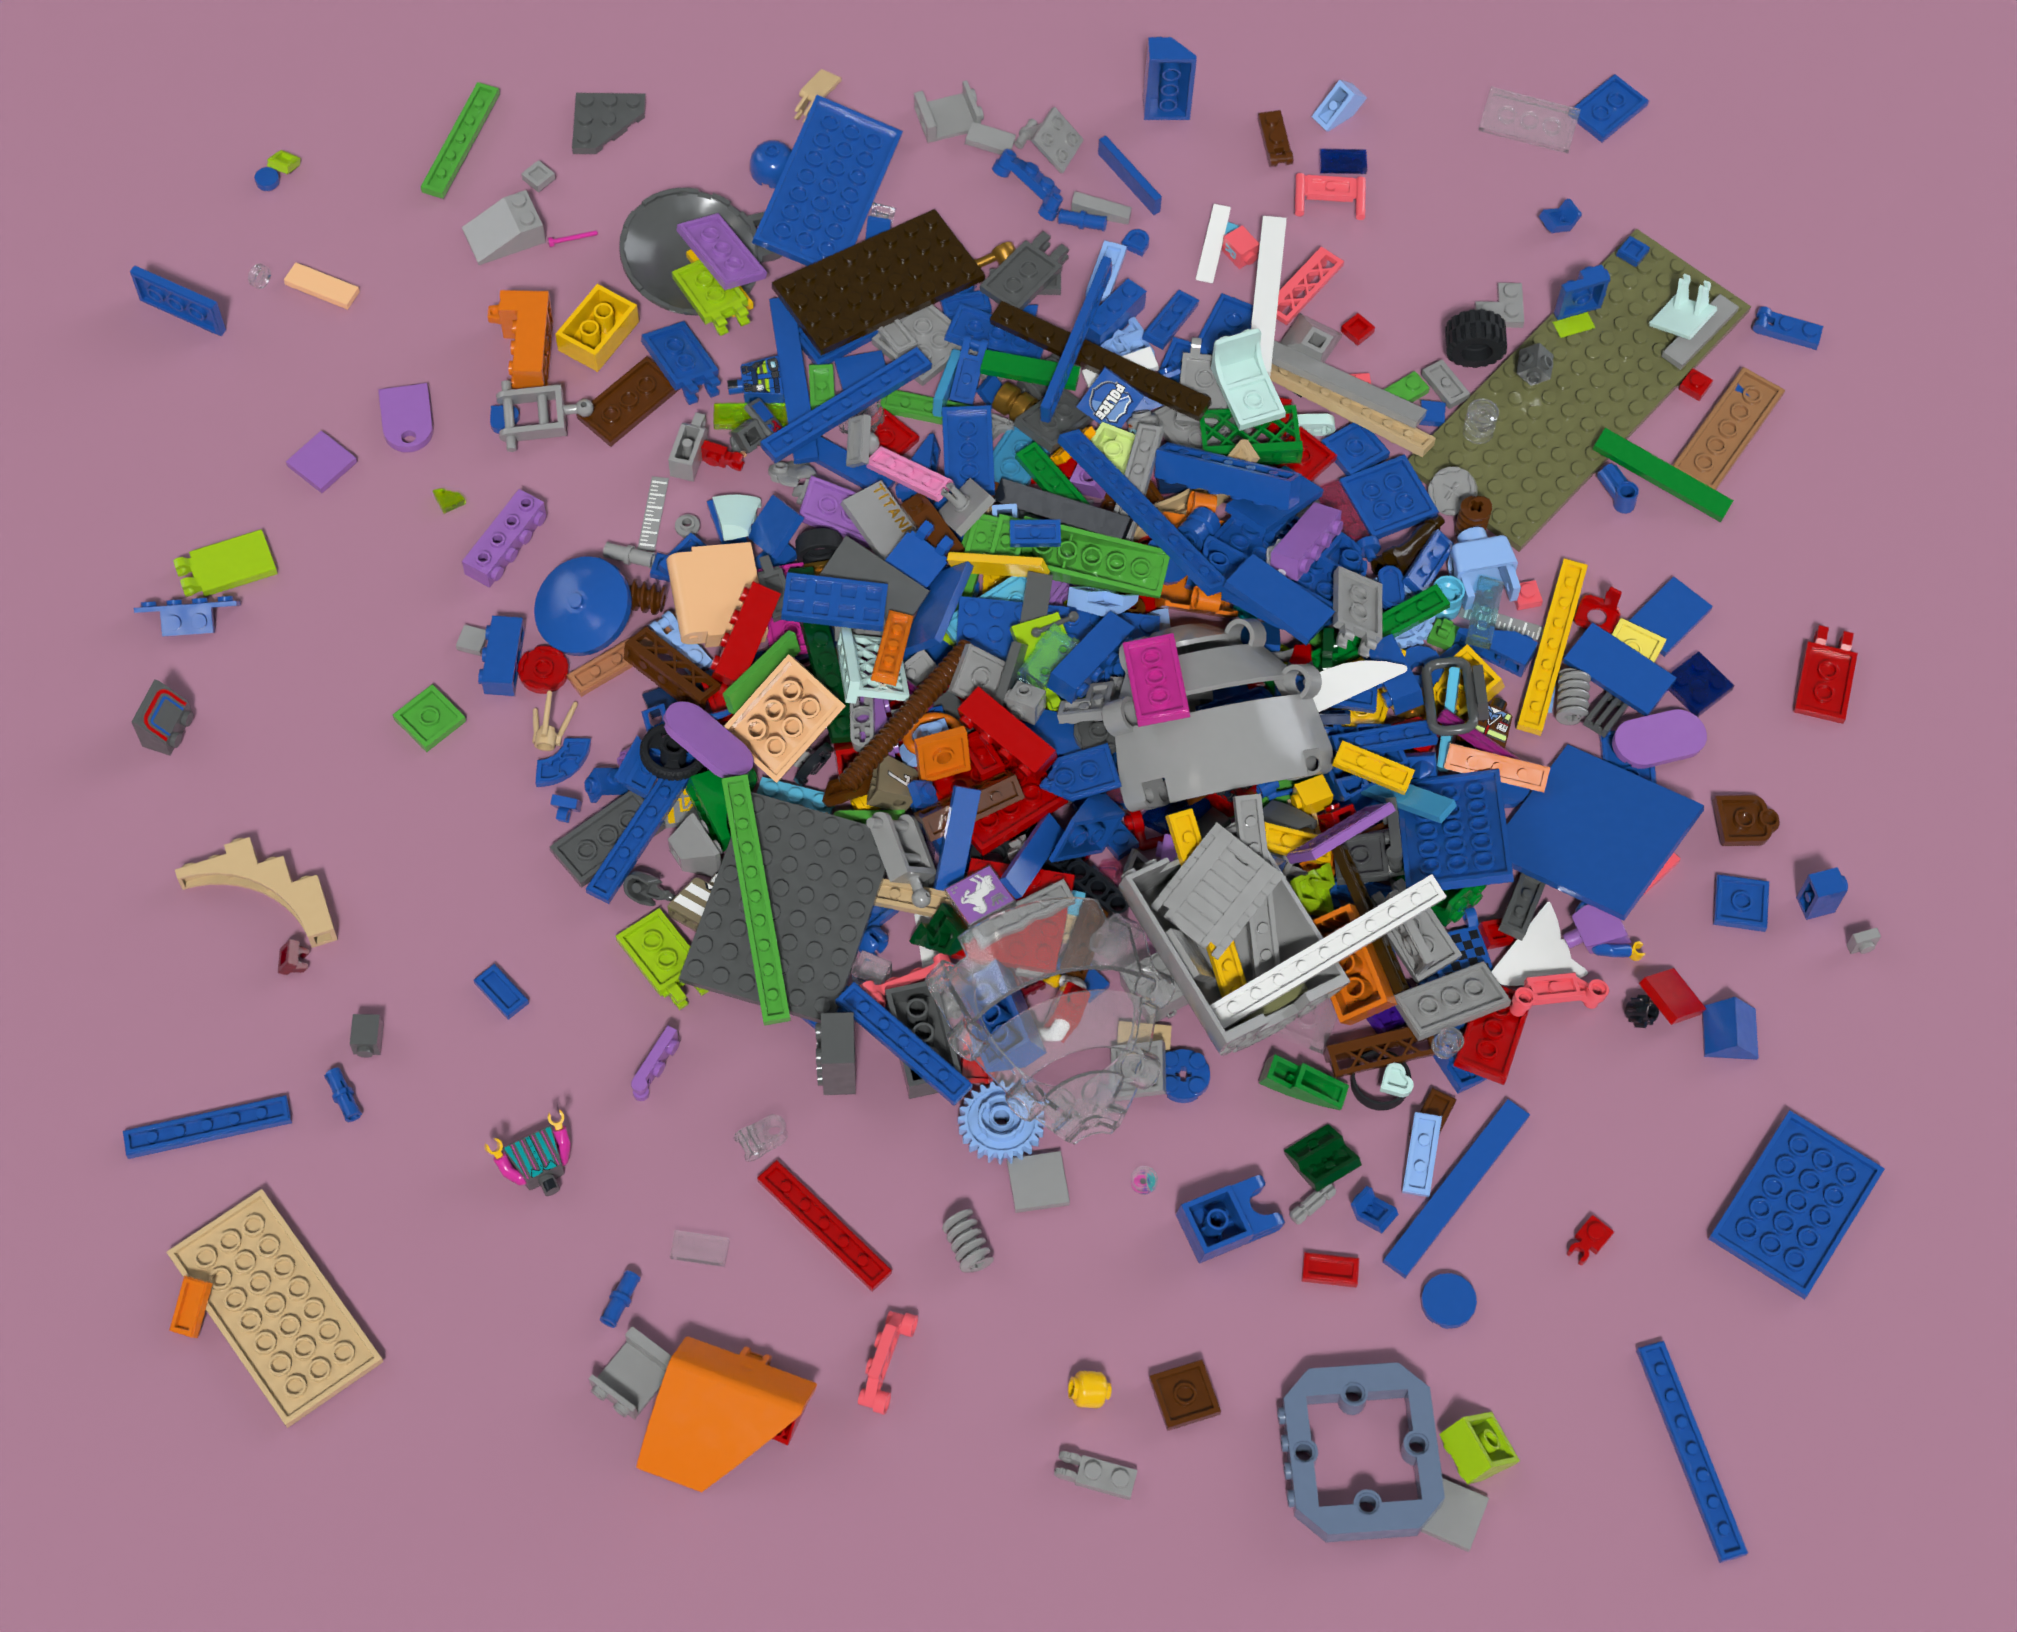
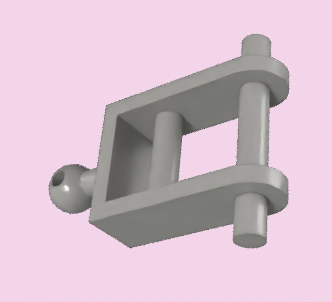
[496,380,594,452]
[866,812,936,908]

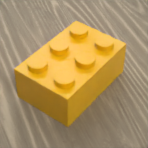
[555,284,639,372]

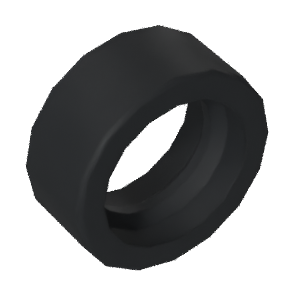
[795,528,842,564]

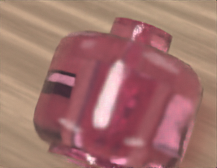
[1099,860,1124,886]

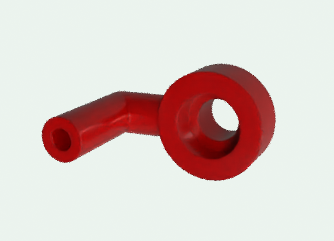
[1124,810,1164,851]

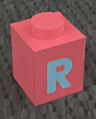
[1222,225,1260,269]

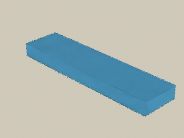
[1361,784,1457,823]

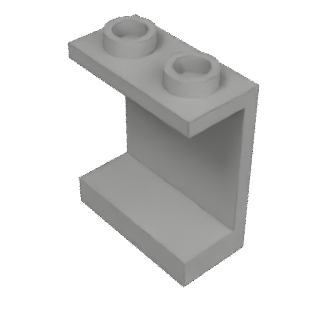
[914,80,984,143]
[589,1326,672,1420]

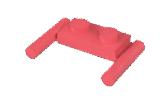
[1295,173,1366,220]

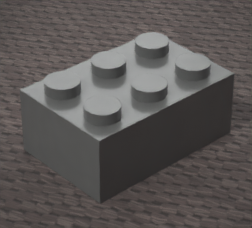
[815,1012,856,1095]

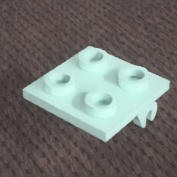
[1649,274,1717,340]

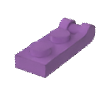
[631,1026,680,1101]

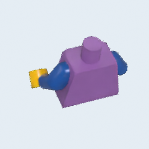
[1563,901,1646,961]

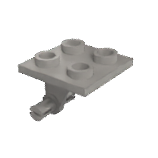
[1014,107,1084,173]

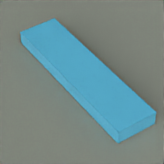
[1437,667,1461,773]

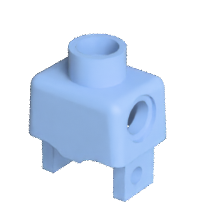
[1447,527,1521,610]

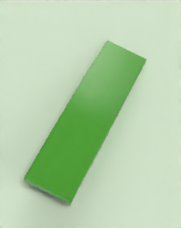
[964,514,1170,598]

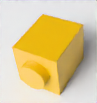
[1290,774,1334,815]

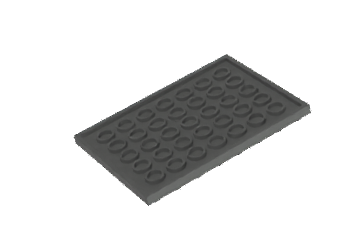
[679,792,898,1023]

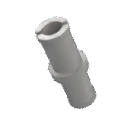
[603,542,656,568]

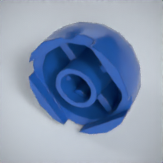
[749,140,792,188]

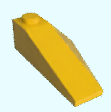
[1421,644,1505,739]

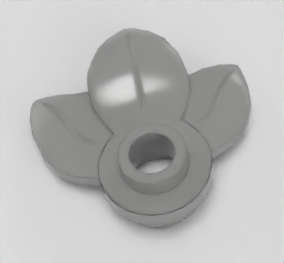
[768,461,817,487]

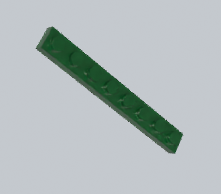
[788,567,851,744]

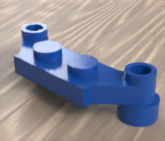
[992,149,1063,221]

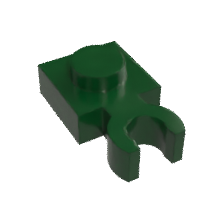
[1321,628,1338,671]

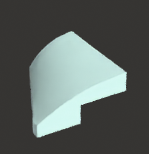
[712,495,762,541]

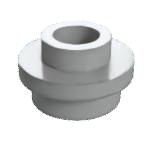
[675,514,700,538]

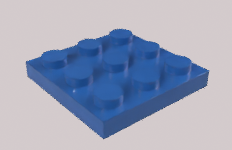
[1338,454,1439,539]

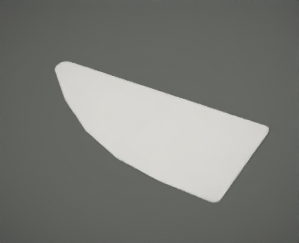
[1303,661,1407,712]

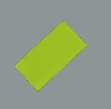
[1553,312,1596,338]

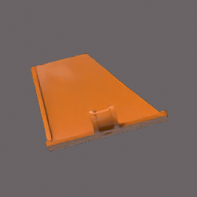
[636,1336,817,1492]

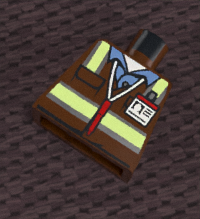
[1455,698,1513,750]

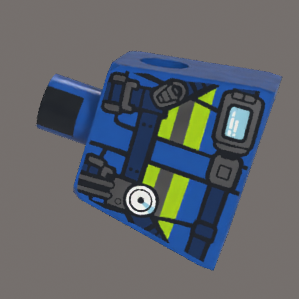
[727,356,784,408]

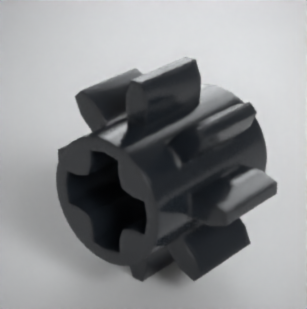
[1625,995,1659,1028]

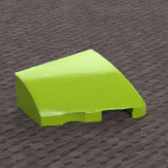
[1290,863,1335,916]

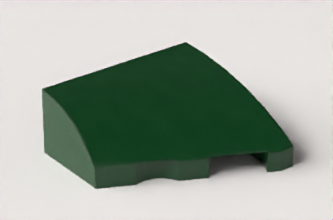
[909,903,975,955]

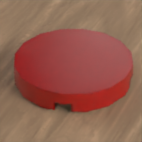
[518,646,569,694]

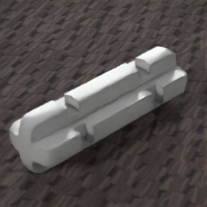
[1289,1184,1336,1225]

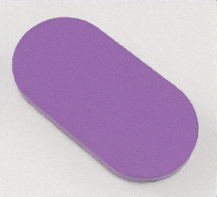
[663,702,754,778]
[1612,709,1707,769]

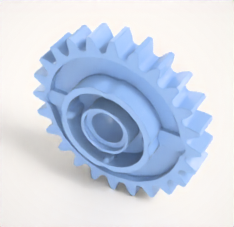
[958,1080,1045,1165]

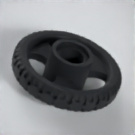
[640,723,704,781]

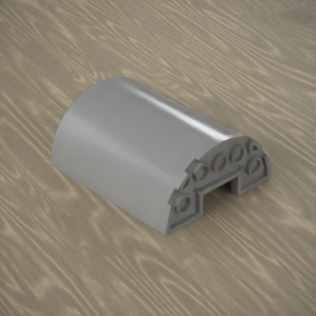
[1118,822,1350,1056]

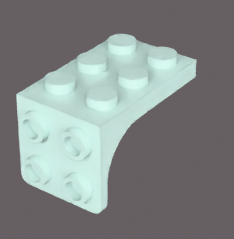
[1211,328,1286,431]

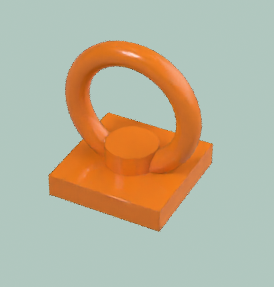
[902,712,971,781]

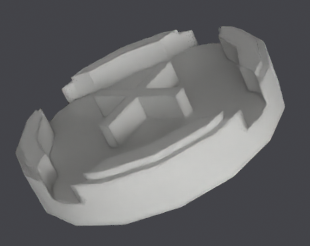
[1428,467,1478,516]

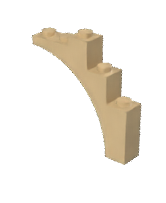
[175,837,338,948]

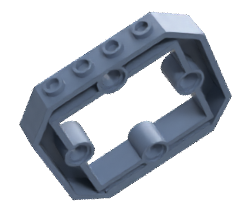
[1277,1362,1445,1543]

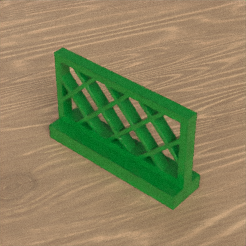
[1199,405,1303,465]

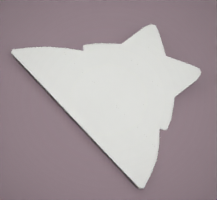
[1491,902,1588,986]

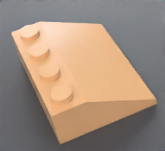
[724,654,846,783]

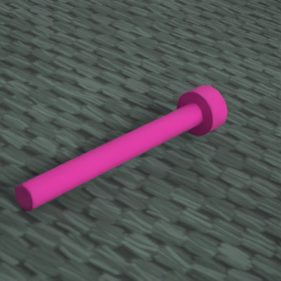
[547,230,598,247]

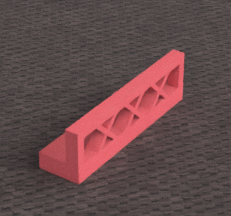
[1276,247,1344,325]

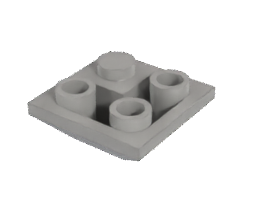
[1280,313,1342,363]
[668,813,723,877]

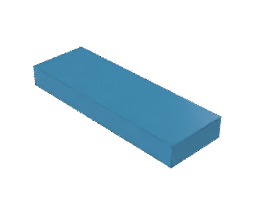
[932,349,961,417]

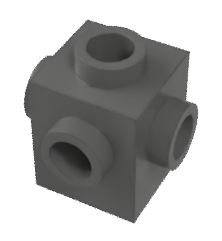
[1517,343,1554,386]

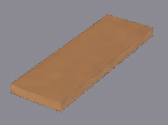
[1673,367,1785,490]

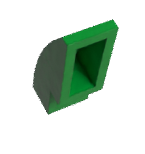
[1258,1054,1350,1110]

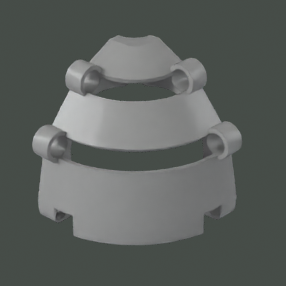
[1102,618,1334,812]

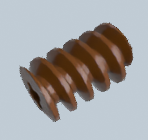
[1455,496,1492,537]
[625,577,667,615]

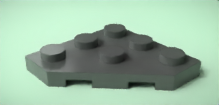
[572,93,646,154]

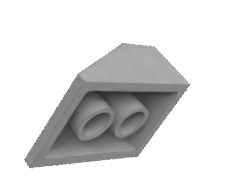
[462,190,546,265]

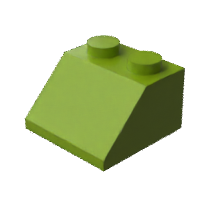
[1439,1412,1520,1484]

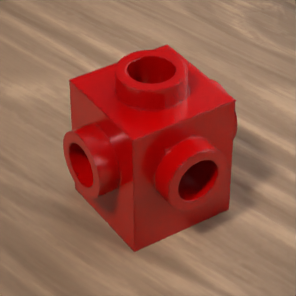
[1317,802,1356,833]

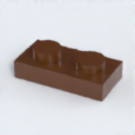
[822,774,873,808]

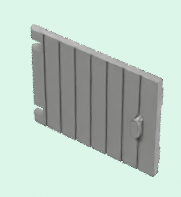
[1150,822,1285,960]

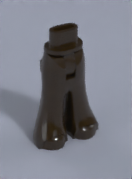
[1371,516,1445,575]

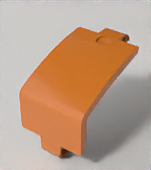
[1155,491,1238,618]

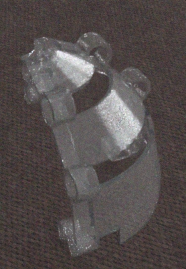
[925,897,1175,1145]

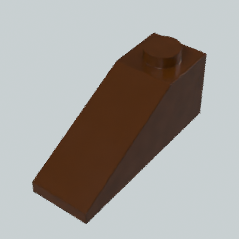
[900,493,965,563]

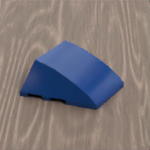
[1316,724,1409,802]

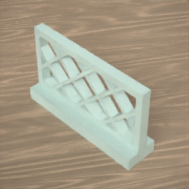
[836,627,910,704]

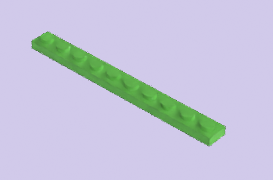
[722,774,791,1026]

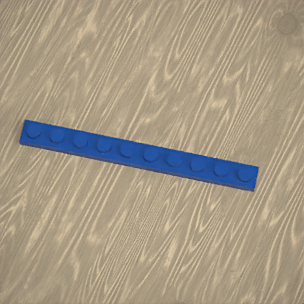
[1057,429,1227,596]

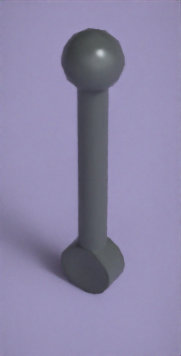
[1031,611,1079,638]

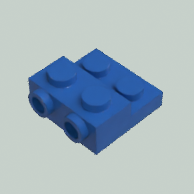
[1554,265,1610,320]

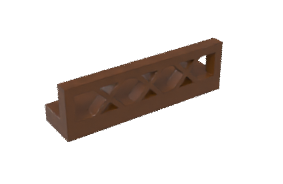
[623,627,721,710]
[914,770,1025,842]
[1323,1027,1439,1078]

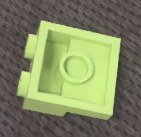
[1090,422,1136,475]

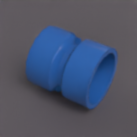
[1177,507,1220,552]

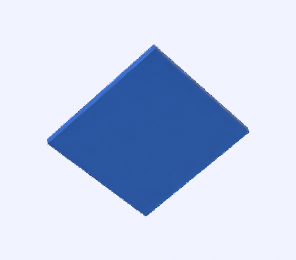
[1507,744,1704,921]

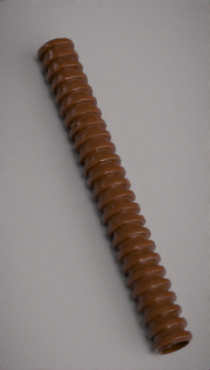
[838,639,973,792]

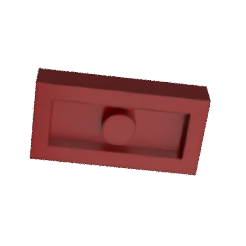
[967,731,1005,781]

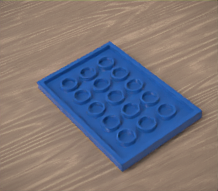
[1398,769,1514,890]
[1708,1110,1885,1300]

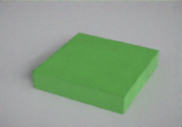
[393,684,466,752]

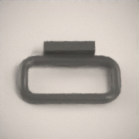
[1421,657,1489,736]

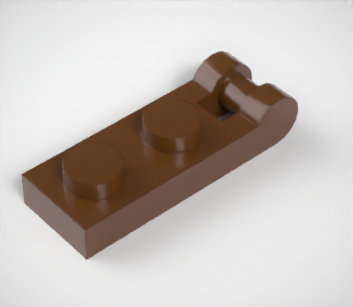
[1257,110,1294,167]

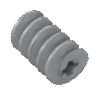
[1556,668,1591,725]
[942,1209,994,1273]

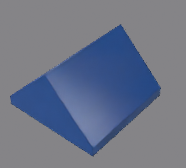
[1702,997,1759,1060]

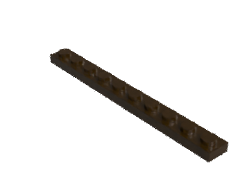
[990,301,1211,422]

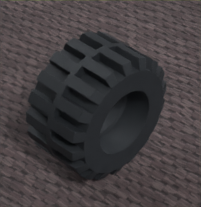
[1445,309,1507,368]

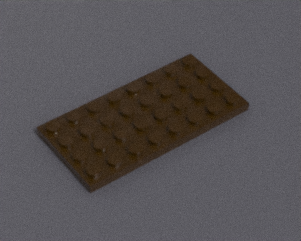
[772,209,985,356]

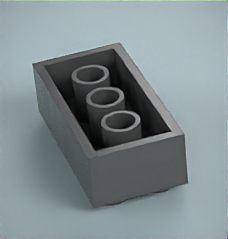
[885,979,962,1099]

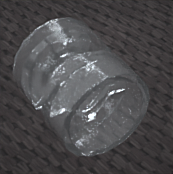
[1462,399,1499,444]

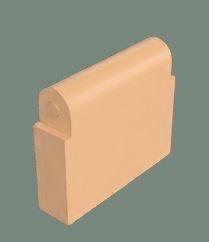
[666,542,768,648]

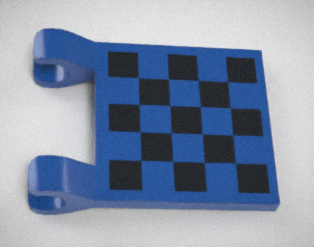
[1442,907,1493,976]

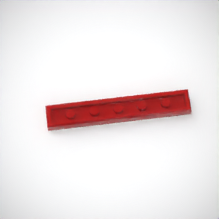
[757,1160,892,1292]

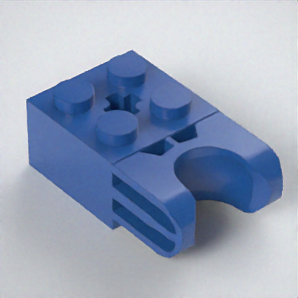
[1176,1175,1286,1264]

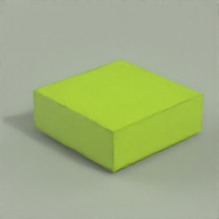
[267,150,301,174]

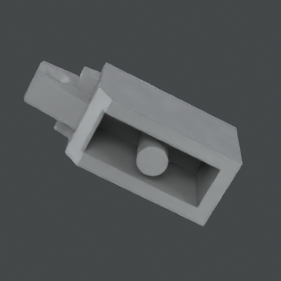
[668,413,708,482]

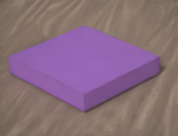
[286,431,357,493]

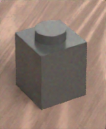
[350,1014,384,1058]

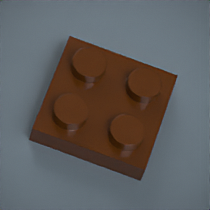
[1149,1359,1221,1431]

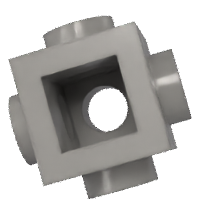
[1004,681,1046,725]

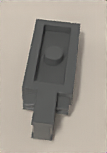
[758,555,786,622]

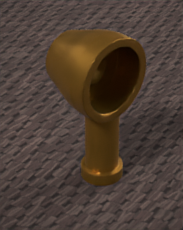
[974,242,1015,268]

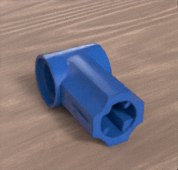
[1597,463,1639,514]

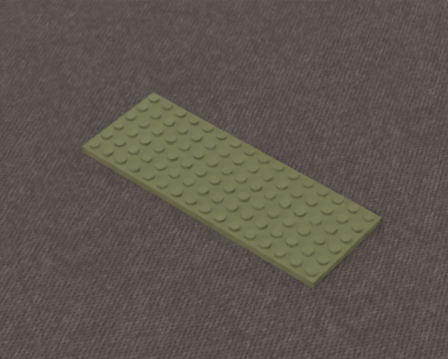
[1408,229,1751,552]

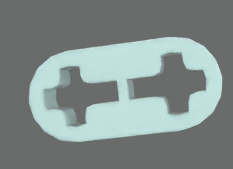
[1289,414,1336,436]

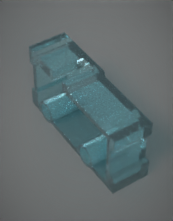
[1017,623,1080,690]

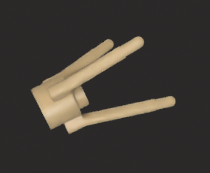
[532,691,578,751]

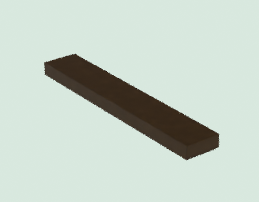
[1331,845,1410,994]

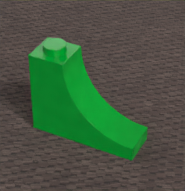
[686,768,757,852]

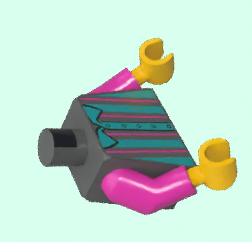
[484,1109,571,1196]

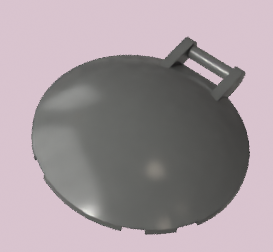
[619,188,782,316]

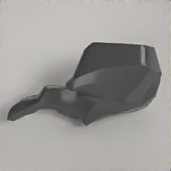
[623,871,676,906]

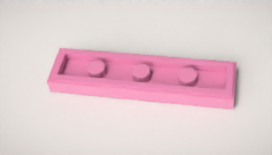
[866,446,954,502]

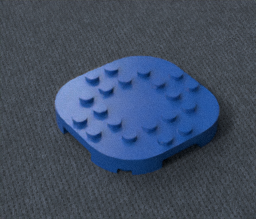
[1201,514,1367,630]

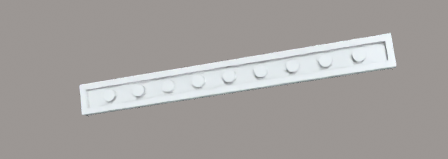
[1210,874,1447,1030]

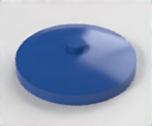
[534,556,632,656]

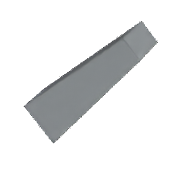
[1071,191,1132,225]

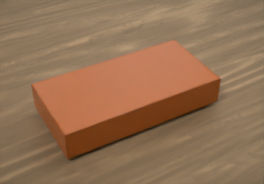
[169,1276,213,1338]

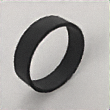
[1350,1050,1411,1111]

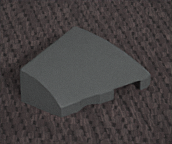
[1263,800,1317,830]

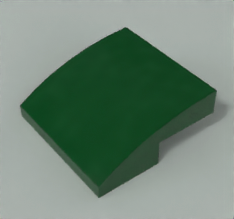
[1283,1124,1362,1192]

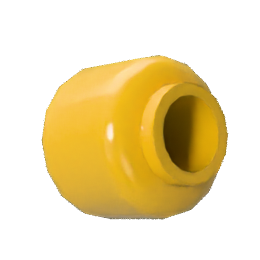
[1068,1370,1112,1409]

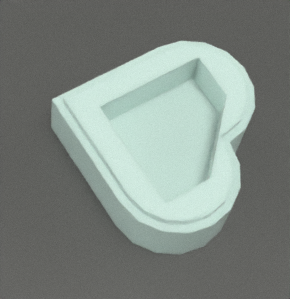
[1380,1063,1414,1097]

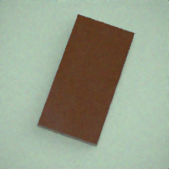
[576,356,680,447]

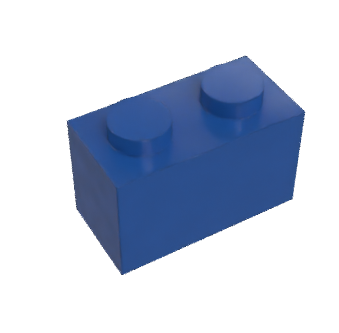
[1796,867,1848,920]

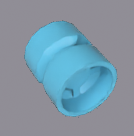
[1433,575,1465,620]

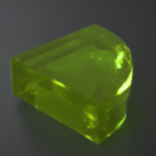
[432,488,466,514]

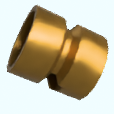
[992,382,1038,422]

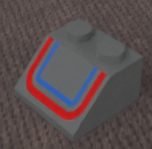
[132,679,193,756]

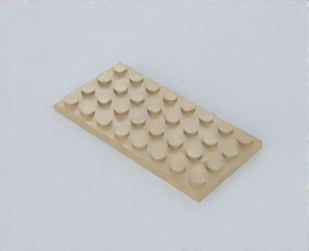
[167,1189,384,1428]

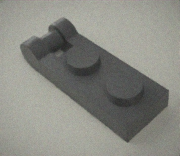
[1383,797,1404,873]

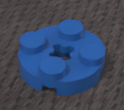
[1166,1049,1210,1103]

